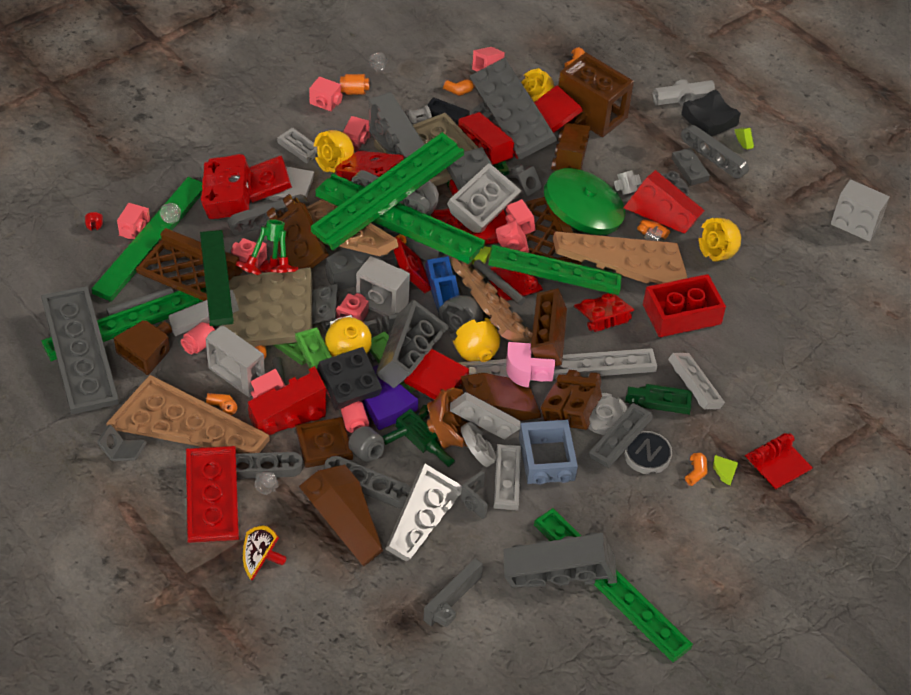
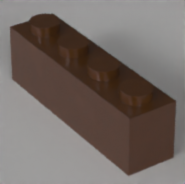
[530,288,567,367]

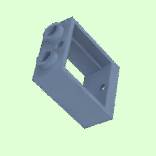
[519,420,578,484]

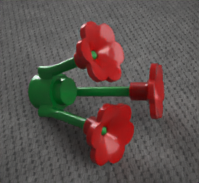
[235,219,298,275]

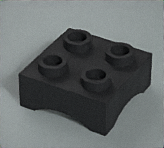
[681,89,741,137]
[317,347,382,411]

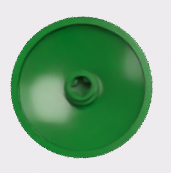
[544,168,625,235]

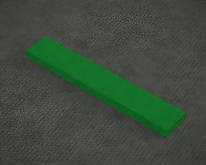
[488,245,622,295]

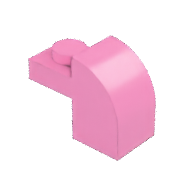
[506,342,555,387]

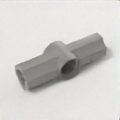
[652,79,715,106]

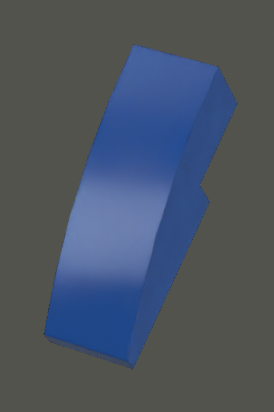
[425,256,460,312]

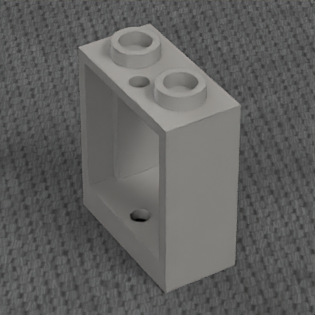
[205,325,265,397]

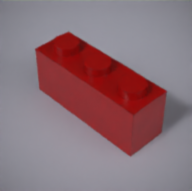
[458,112,514,165]

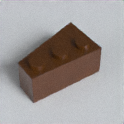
[551,122,590,171]

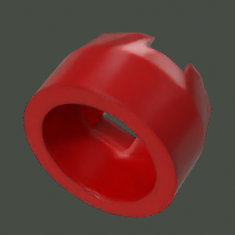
[85,212,103,231]

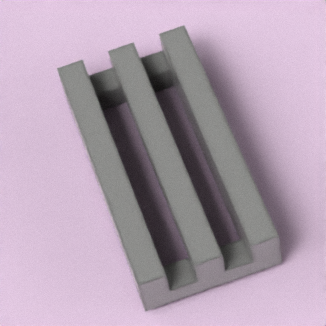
[277,128,318,164]

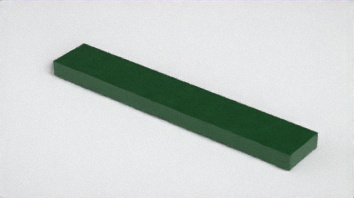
[200,230,234,326]

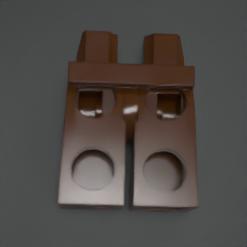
[541,369,602,430]

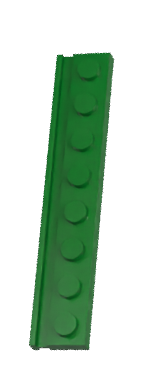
[311,132,464,250]
[315,173,485,264]

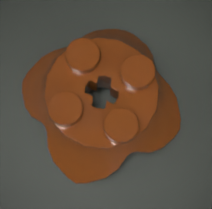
[427,388,468,448]

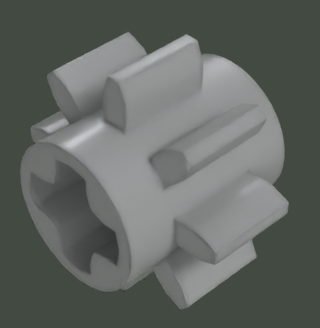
[614,170,642,195]

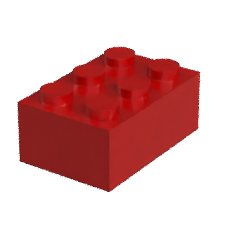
[643,274,726,338]

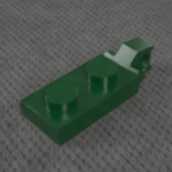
[625,384,692,415]

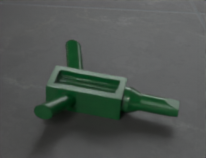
[382,405,455,468]

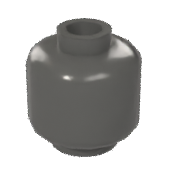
[348,426,384,462]

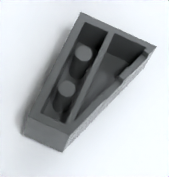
[326,227,397,291]

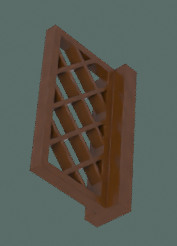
[524,197,581,265]
[136,228,242,301]

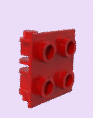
[489,267,543,301]
[574,293,634,332]
[745,433,813,489]

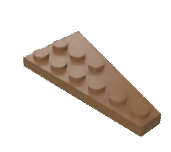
[306,199,398,256]
[553,231,688,284]
[449,256,532,343]
[107,375,270,454]

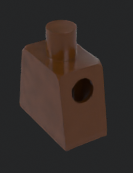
[114,321,172,375]

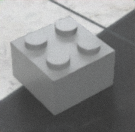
[831,179,890,242]
[356,256,410,318]

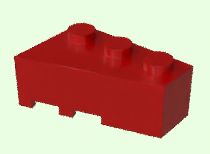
[624,170,705,234]
[248,366,326,435]

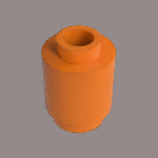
[340,74,370,95]

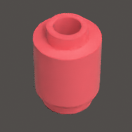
[181,322,215,355]
[341,401,369,433]

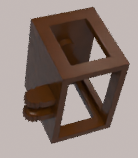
[558,52,634,138]

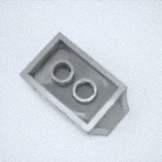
[447,163,521,233]

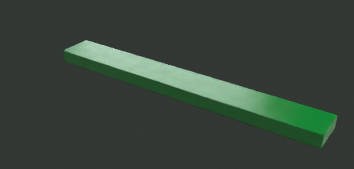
[91,177,202,302]
[41,288,206,361]
[534,508,693,663]

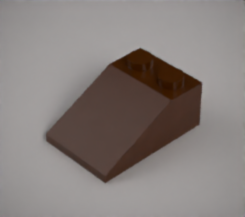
[460,373,541,428]

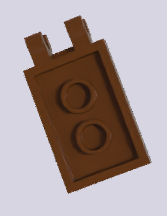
[266,194,329,269]

